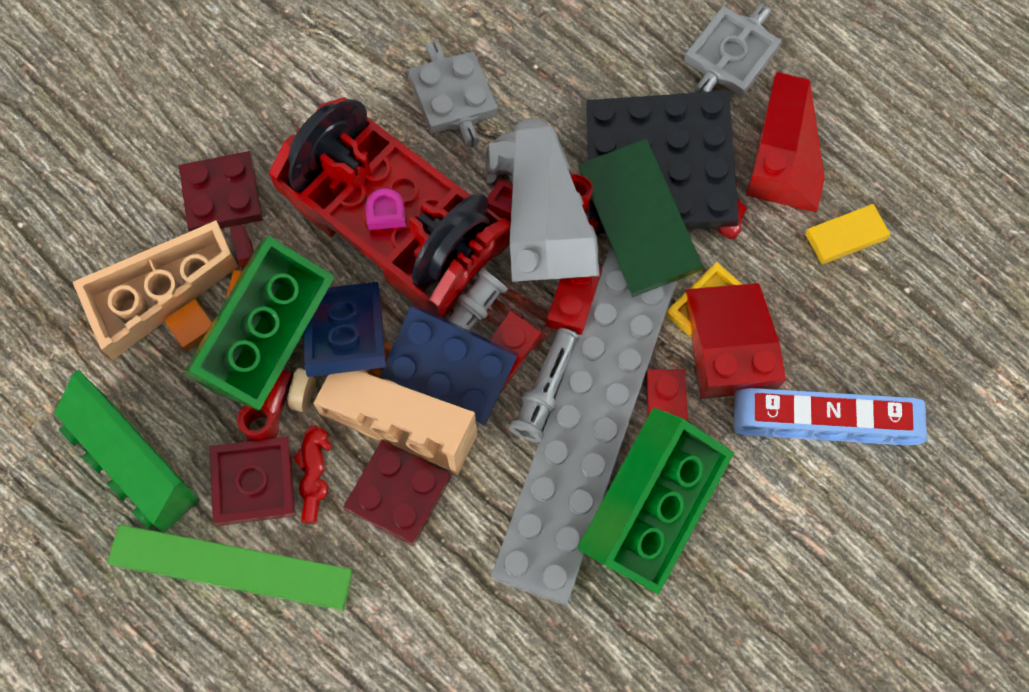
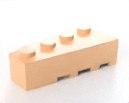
[73,221,239,360]
[314,370,477,476]

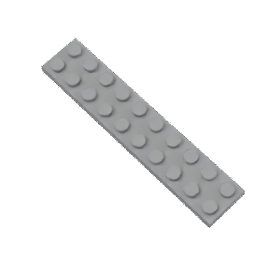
[491,246,677,606]

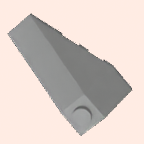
[510,126,599,282]

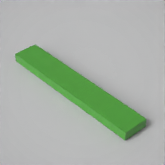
[107,524,353,611]

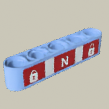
[734,388,927,445]

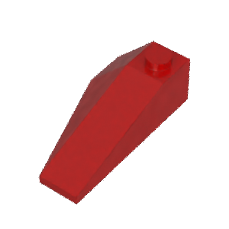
[746,72,825,213]

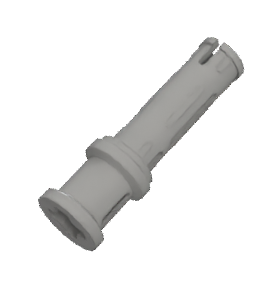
[448,268,508,330]
[509,328,580,442]

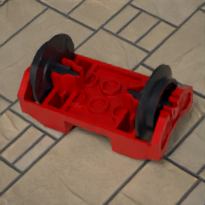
[269,97,511,318]

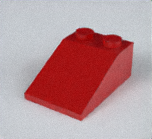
[685,283,786,399]

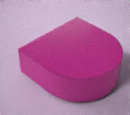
[366,188,406,230]

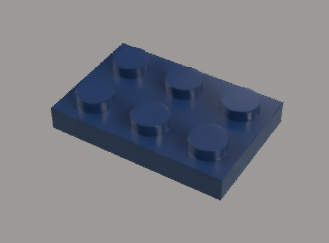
[304,282,386,377]
[380,304,518,425]

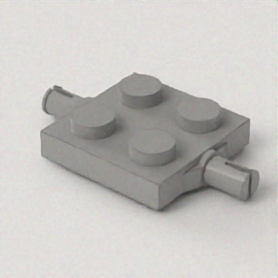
[684,4,782,97]
[408,41,498,147]

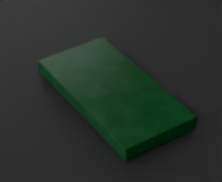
[578,138,703,298]

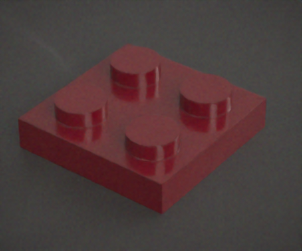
[178,151,263,232]
[209,436,296,526]
[343,439,451,547]

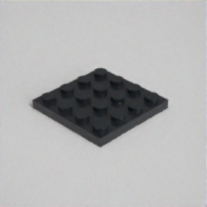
[586,90,739,234]

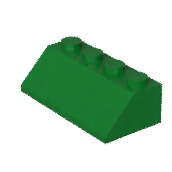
[182,235,335,411]
[54,369,200,532]
[577,407,735,595]

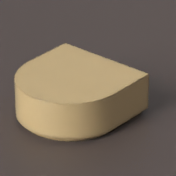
[288,368,317,413]

